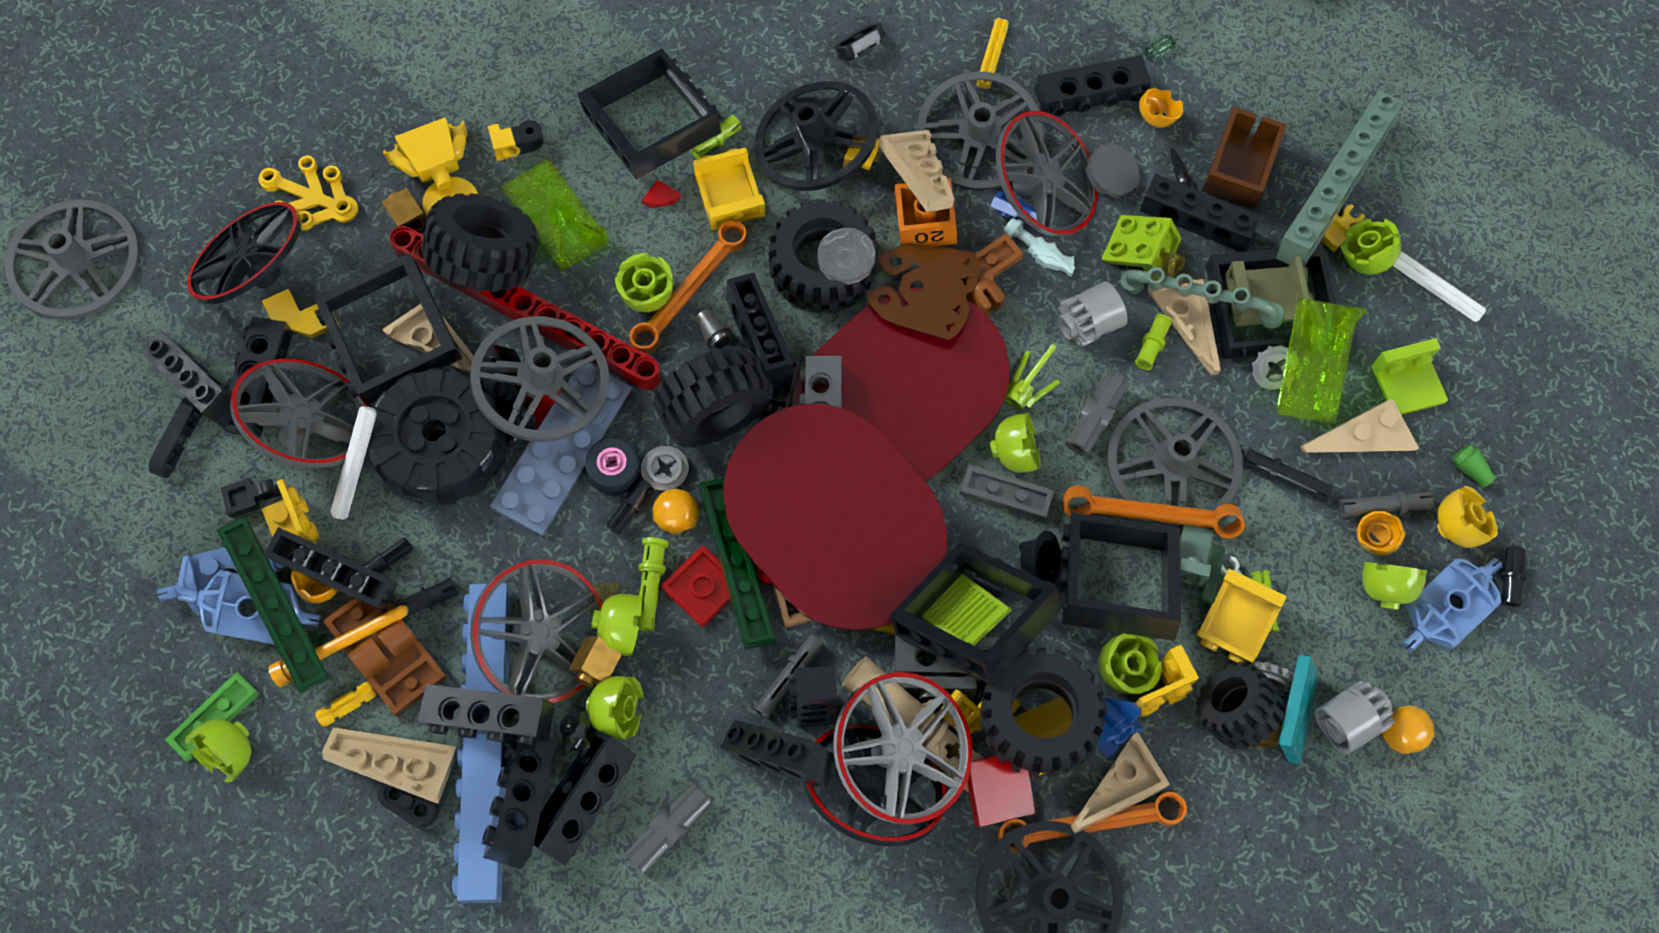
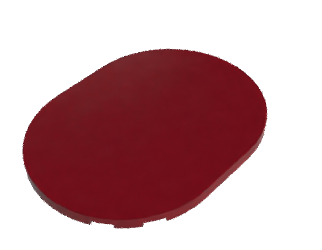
[792,288,1009,482]
[724,404,947,631]

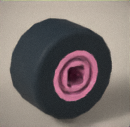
[585,437,641,496]

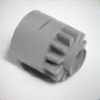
[1058,281,1127,347]
[1315,680,1395,755]

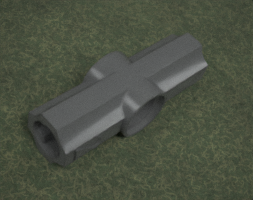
[1065,372,1130,457]
[624,784,712,875]

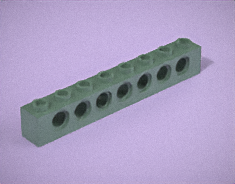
[1276,90,1404,266]

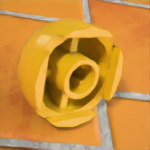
[1437,486,1498,548]

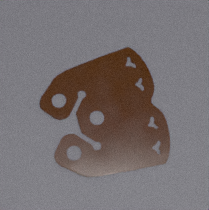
[867,245,979,340]

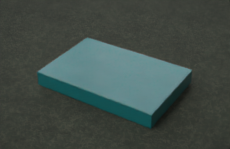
[1279,655,1319,765]

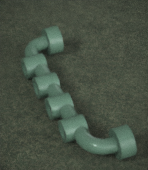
[1121,267,1285,329]

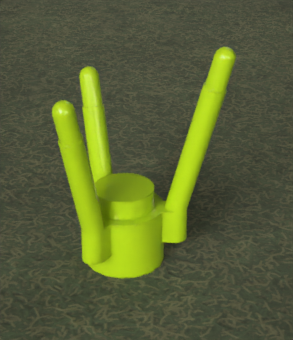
[1004,344,1060,410]

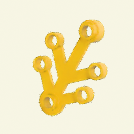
[258,155,359,230]

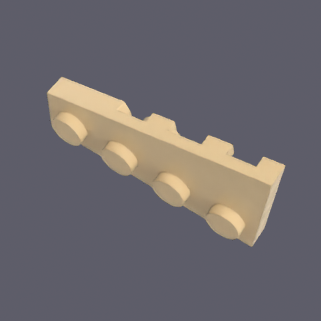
[878,130,954,212]
[322,727,457,804]

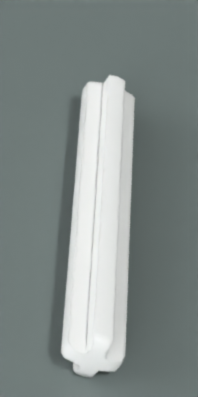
[1393,251,1486,322]
[330,406,377,520]

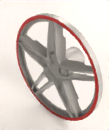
[833,672,972,824]

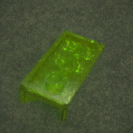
[501,158,609,272]
[1276,298,1367,424]

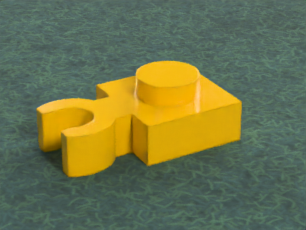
[1321,204,1365,252]

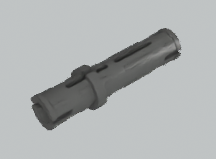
[1339,491,1434,518]
[753,634,825,720]

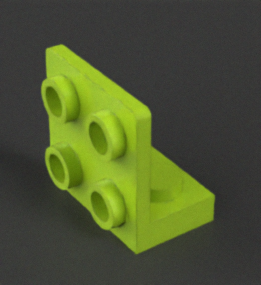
[1102,215,1182,281]
[1371,338,1448,415]

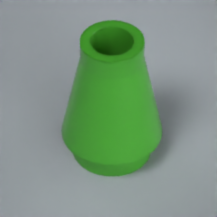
[1452,444,1497,488]

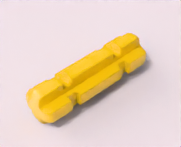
[315,682,376,727]

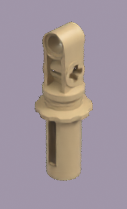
[842,656,984,793]

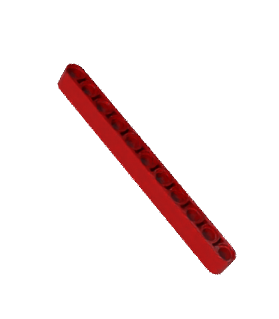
[389,226,661,390]

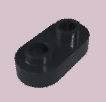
[835,23,885,61]
[377,782,438,828]

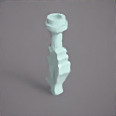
[1004,217,1076,277]

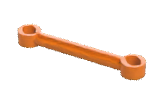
[629,220,747,354]
[1063,485,1245,539]
[998,792,1187,853]

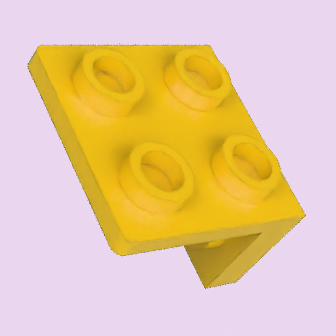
[262,479,320,545]
[1135,645,1199,717]

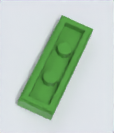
[165,672,260,762]

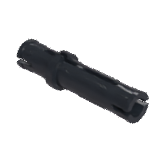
[1243,448,1333,502]

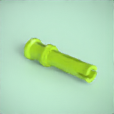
[637,537,669,632]

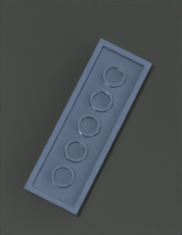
[490,364,633,538]

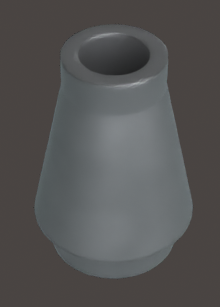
[696,310,733,349]

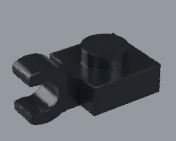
[221,478,281,518]
[559,704,591,757]

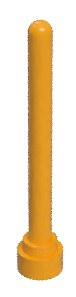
[269,605,408,687]

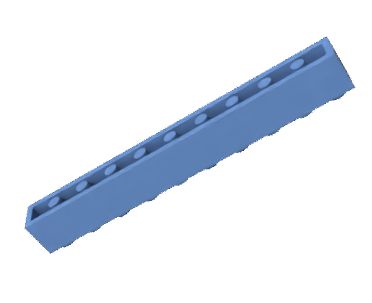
[452,583,511,904]

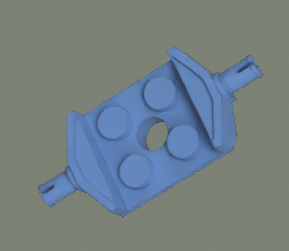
[157,539,286,616]
[1402,557,1503,653]
[178,570,321,645]

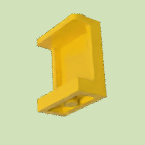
[693,148,765,230]
[1196,569,1287,664]

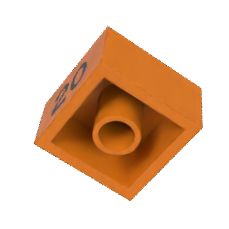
[895,178,958,247]

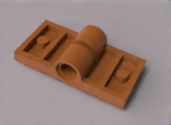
[323,598,448,717]

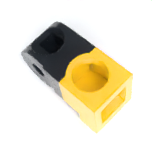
[488,120,544,161]

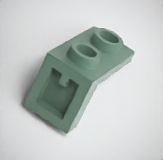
[1180,525,1213,587]

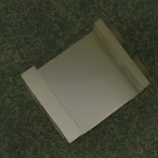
[1225,256,1314,326]

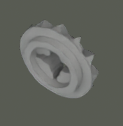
[1251,344,1299,390]
[641,446,689,491]
[1253,661,1294,692]

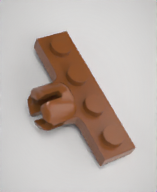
[961,233,1023,316]

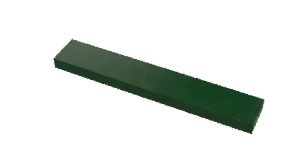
[699,478,775,650]
[217,516,330,694]

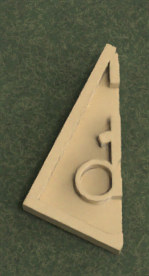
[1147,279,1221,375]
[382,304,482,380]
[1300,399,1419,453]
[1071,732,1170,833]

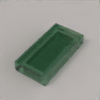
[1196,544,1225,610]

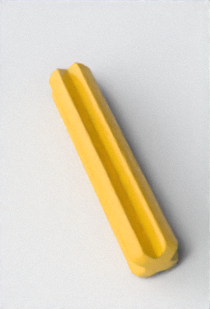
[976,18,1009,89]

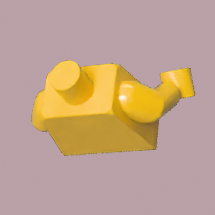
[383,118,468,190]

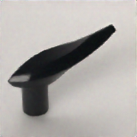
[1170,148,1191,187]

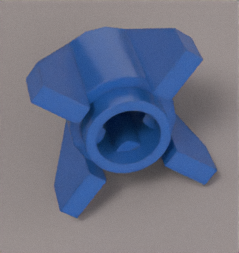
[1097,697,1144,758]

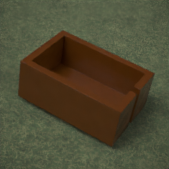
[1202,106,1287,209]

